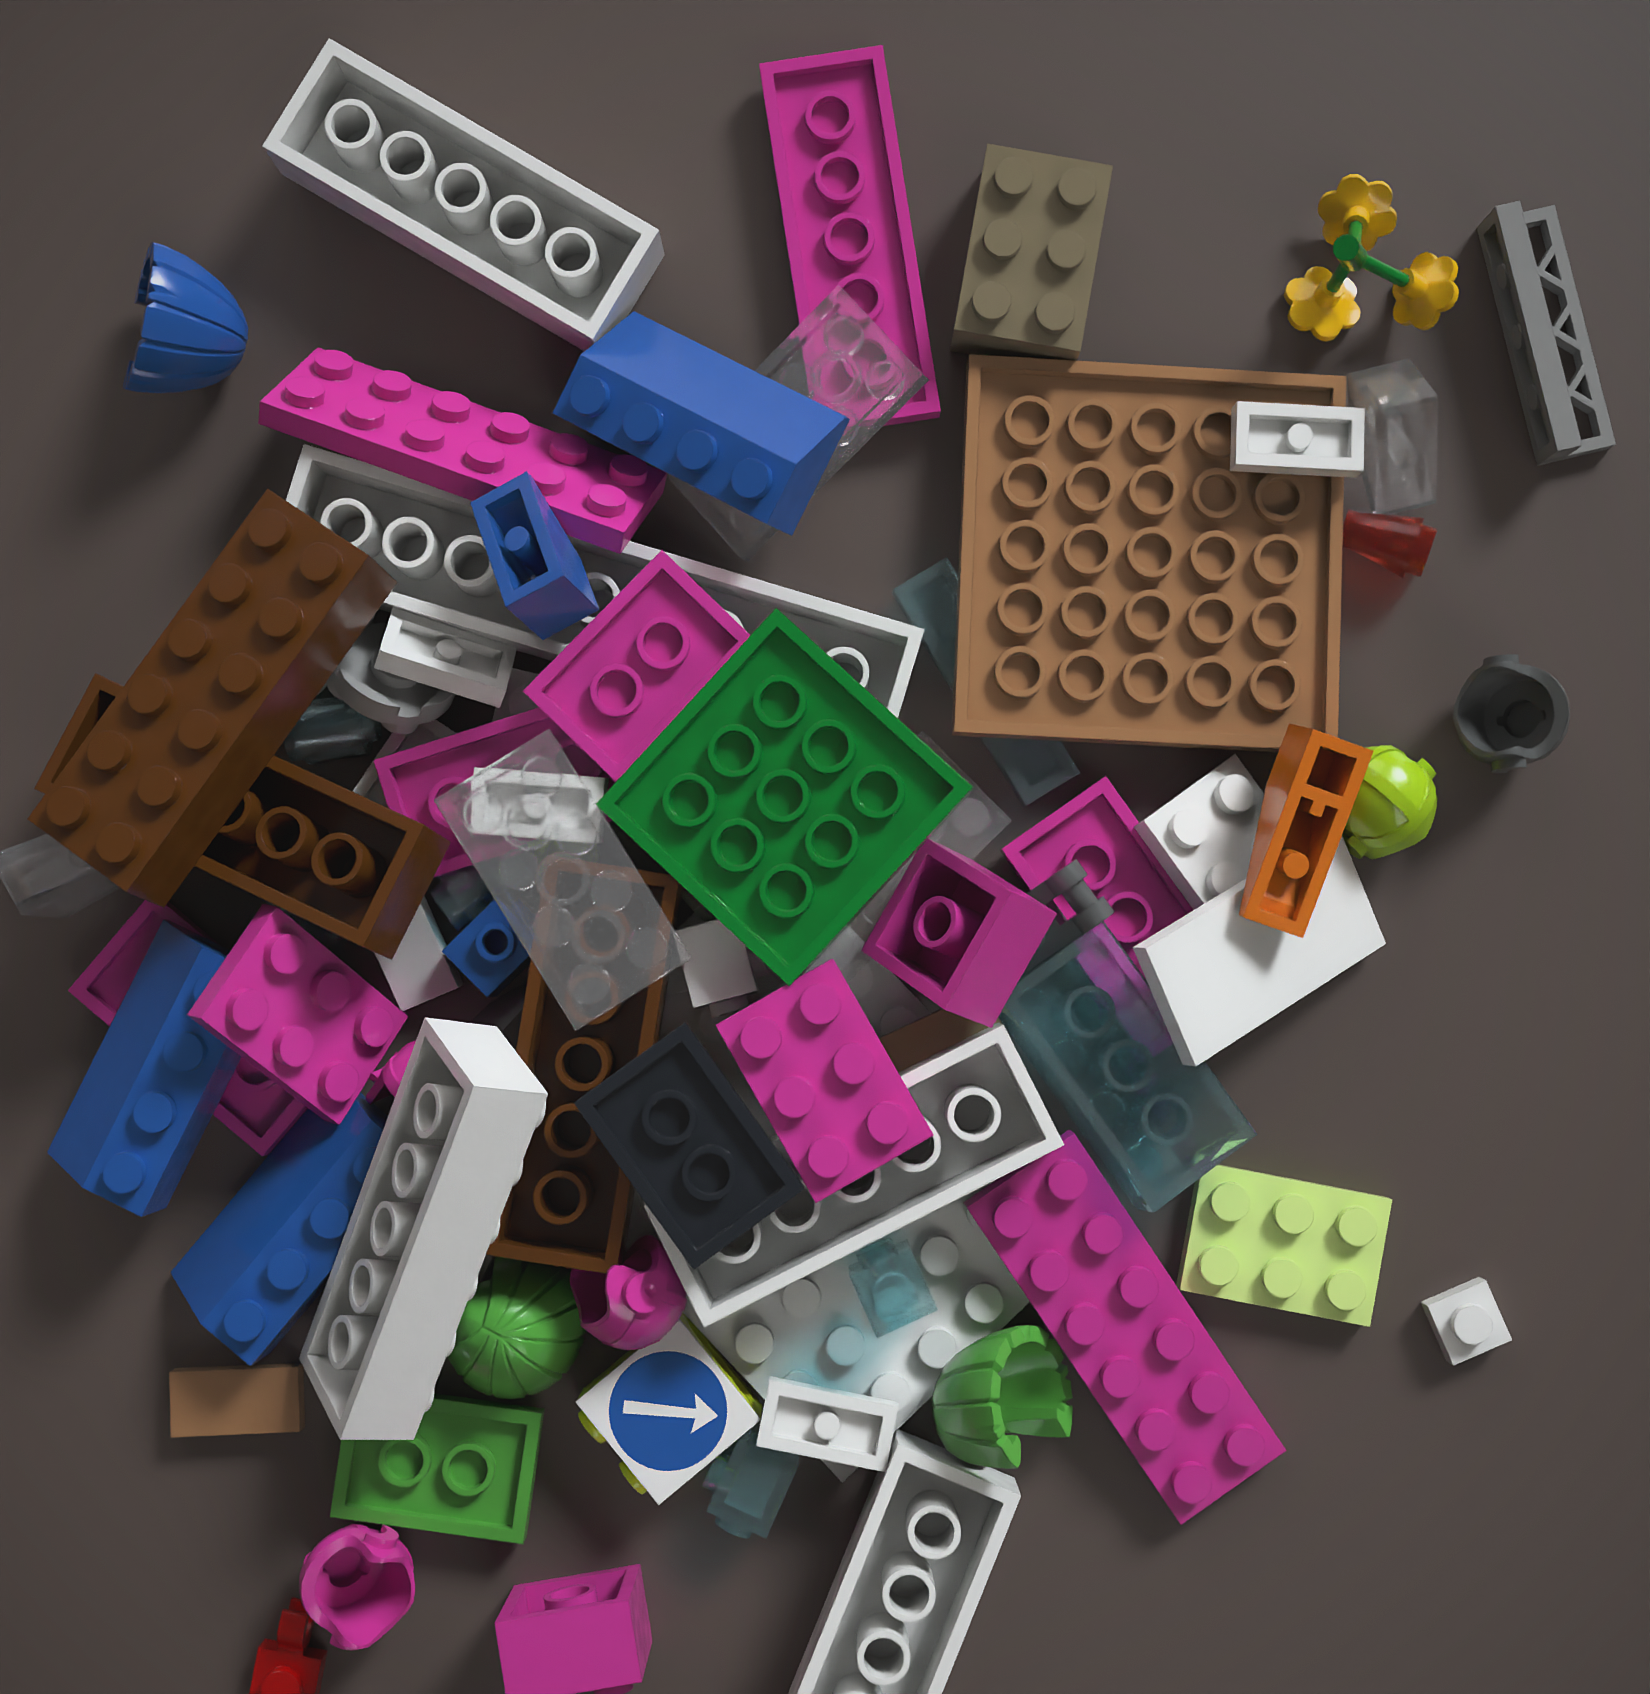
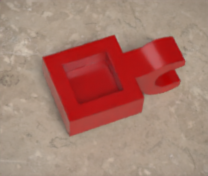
[249,1597,328,1694]

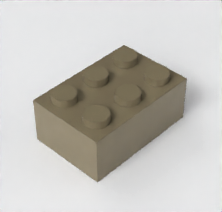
[950,143,1113,361]

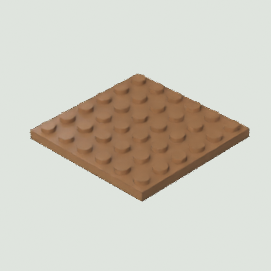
[952,354,1346,752]

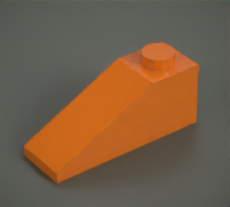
[1239,723,1374,938]

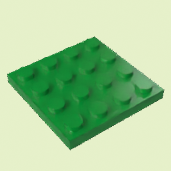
[596,608,974,986]

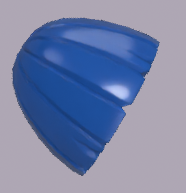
[123,242,248,394]

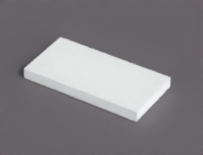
[1133,836,1386,1067]

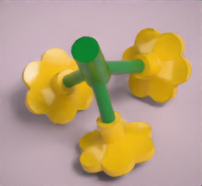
[1284,174,1459,341]

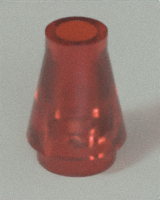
[1342,509,1438,578]

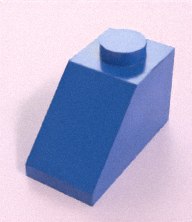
[470,471,599,640]

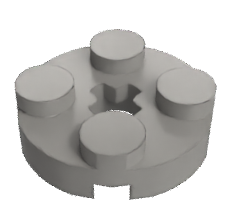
[327,615,455,735]

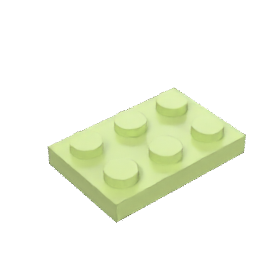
[1176,1161,1392,1327]

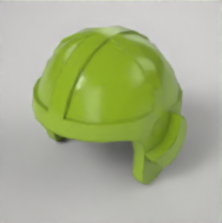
[1342,745,1437,859]

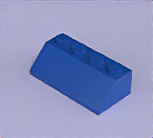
[553,311,850,536]
[47,919,241,1217]
[170,1093,388,1366]

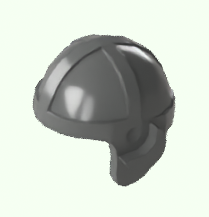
[1453,654,1571,773]

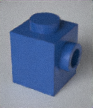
[442,896,538,997]

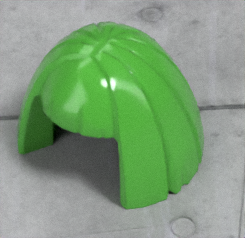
[448,1256,586,1399]
[932,1325,1073,1469]

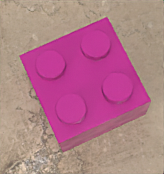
[861,839,1057,1028]
[495,1564,653,1694]

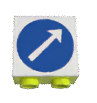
[576,1312,763,1505]

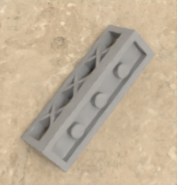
[1477,201,1616,466]

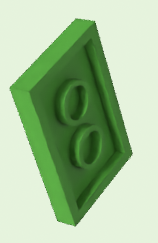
[330,1393,545,1544]

